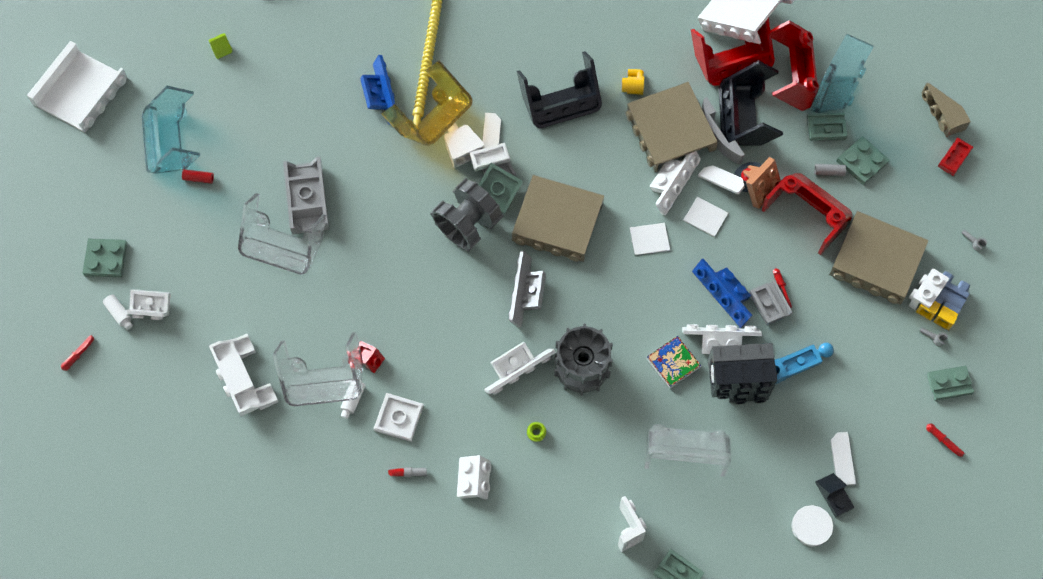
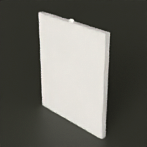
[683,197,728,237]
[630,223,670,255]

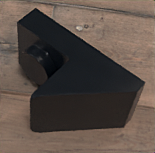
[815,473,854,518]

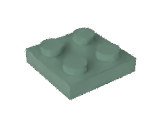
[836,136,890,185]
[478,163,523,214]
[82,238,127,277]

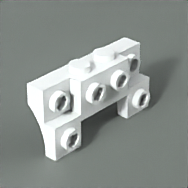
[209,334,278,416]

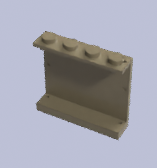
[625,82,717,172]
[512,175,604,262]
[829,211,929,305]

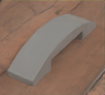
[702,97,745,164]

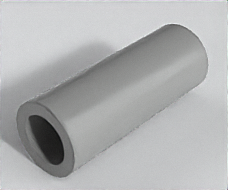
[814,164,846,176]

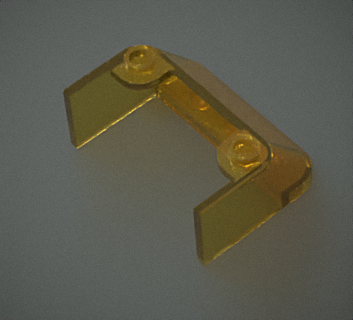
[381,60,473,146]

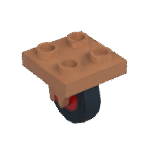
[734,157,781,209]

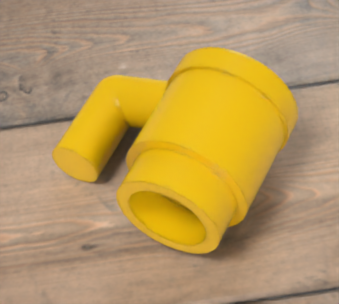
[622,69,644,95]

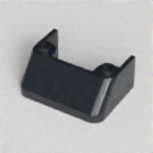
[516,51,602,128]
[719,61,783,146]

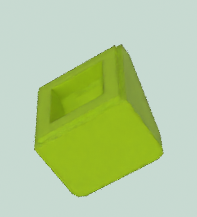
[208,33,233,59]

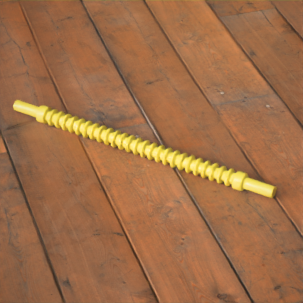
[411,0,443,134]

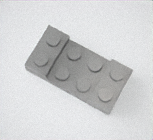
[283,157,330,235]

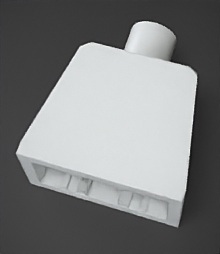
[444,122,485,168]

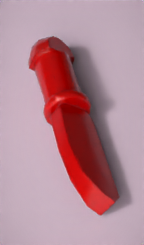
[773,268,792,308]
[61,335,94,371]
[926,423,965,457]

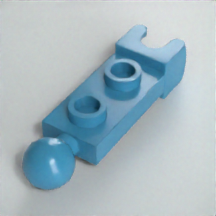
[775,343,834,384]

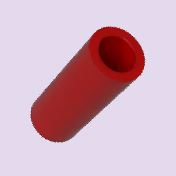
[182,169,214,184]

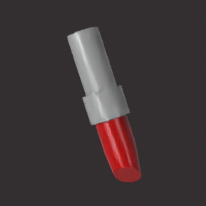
[388,467,427,477]

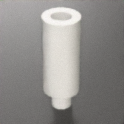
[103,295,133,330]
[340,380,366,419]

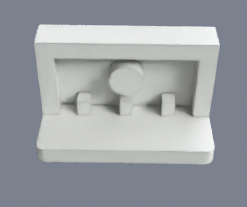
[909,269,949,310]
[126,289,171,320]
[457,455,491,499]

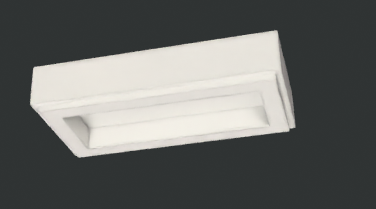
[469,143,510,171]

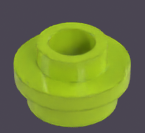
[527,422,546,442]

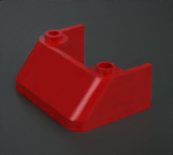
[691,17,775,86]
[766,20,819,111]
[761,173,852,255]

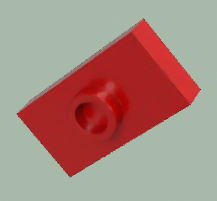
[937,137,973,176]

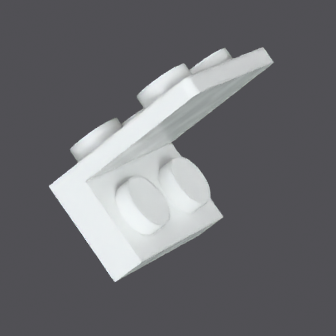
[618,496,647,552]

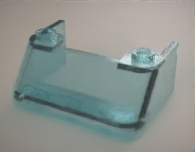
[811,34,874,113]
[142,85,200,174]

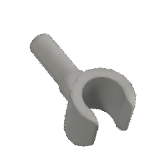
[962,229,987,251]
[920,328,948,346]

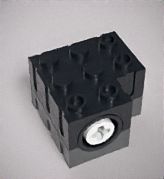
[708,343,777,404]

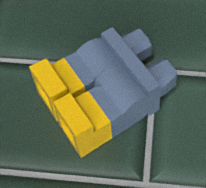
[916,271,970,331]

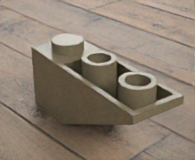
[921,83,971,137]

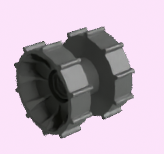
[430,178,504,252]
[554,323,613,396]

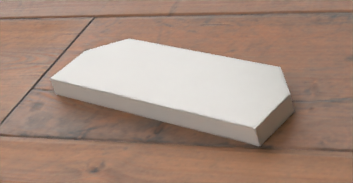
[482,113,501,148]
[698,165,745,195]
[830,432,856,485]

